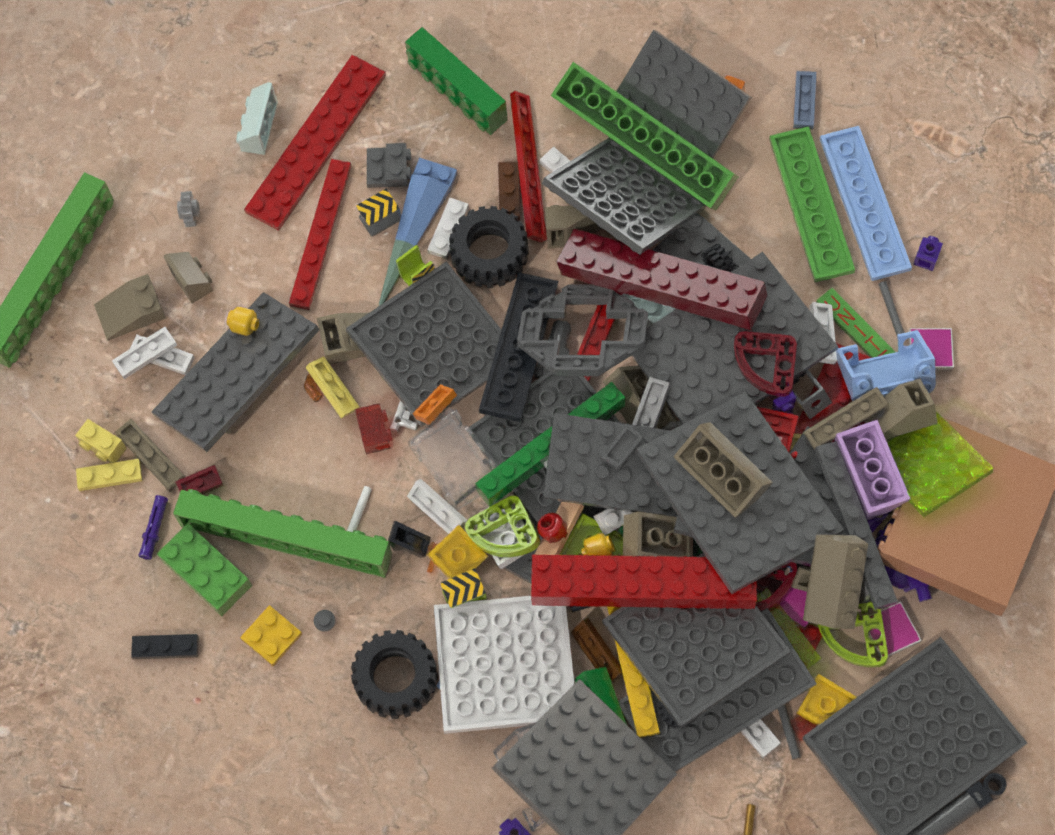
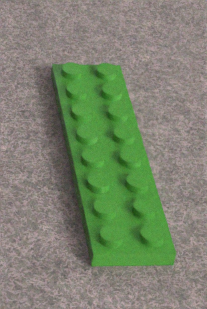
[769,127,855,283]

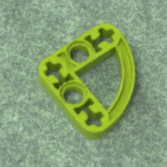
[465,496,540,557]
[818,602,888,668]

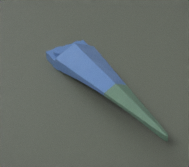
[379,158,458,306]

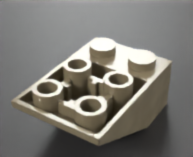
[545,205,602,249]
[317,313,368,365]
[864,379,937,440]

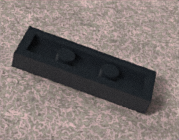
[131,634,199,659]

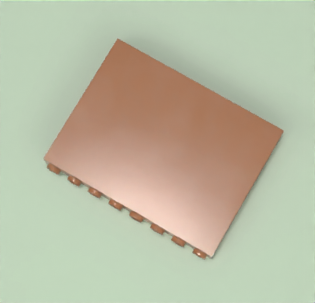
[878,417,1055,617]

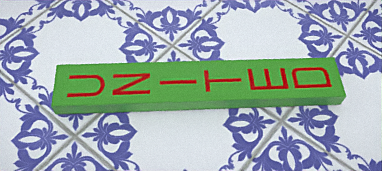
[816,288,895,358]

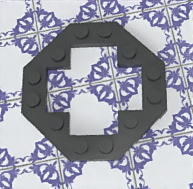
[517,284,648,376]

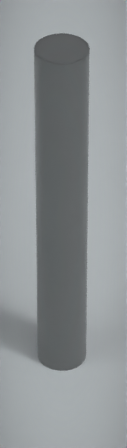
[878,281,904,335]
[778,705,801,760]

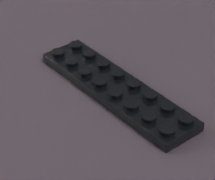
[479,272,559,422]

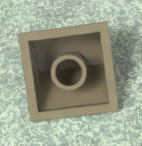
[164,252,213,303]

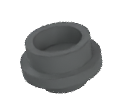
[313,610,336,632]

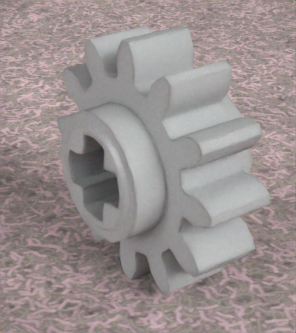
[177,191,200,227]

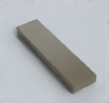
[803,387,889,450]
[115,419,185,492]

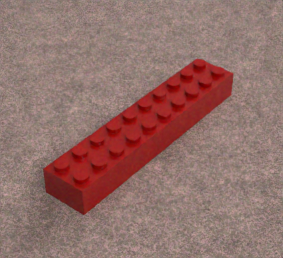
[531,554,757,609]

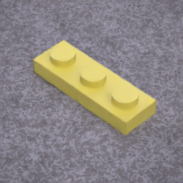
[305,356,359,418]
[76,459,142,491]

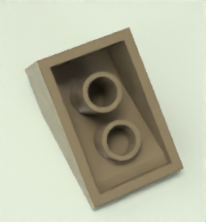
[94,274,166,341]
[623,511,693,557]

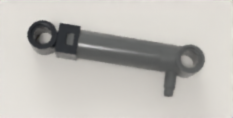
[907,773,1007,835]

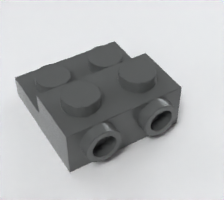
[367,143,411,188]

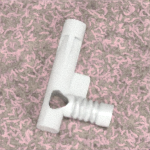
[390,401,418,432]

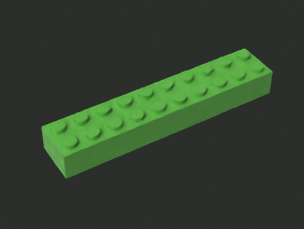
[551,62,739,210]
[0,172,114,368]
[173,489,392,578]

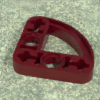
[734,331,797,397]
[756,562,798,612]

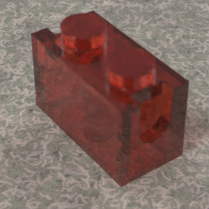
[355,403,393,455]

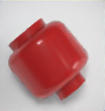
[537,512,568,543]

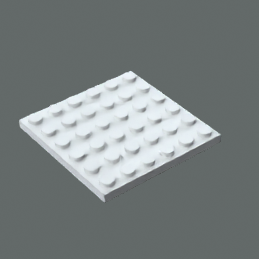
[434,596,574,734]

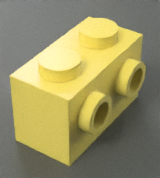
[75,419,127,463]

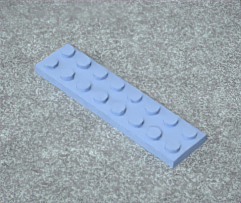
[820,126,912,281]

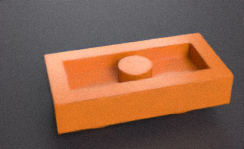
[413,384,457,425]

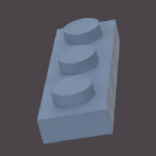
[793,71,817,129]

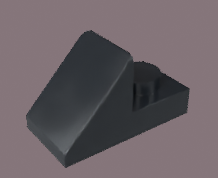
[388,521,431,558]

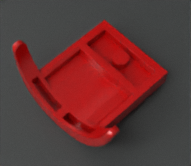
[757,407,799,460]

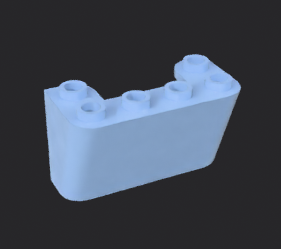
[836,330,936,401]

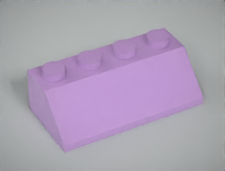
[834,420,910,520]

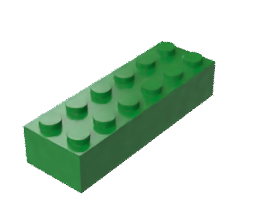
[405,27,508,136]

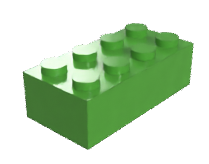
[157,523,252,617]

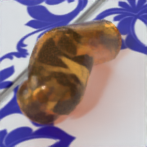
[304,373,322,402]

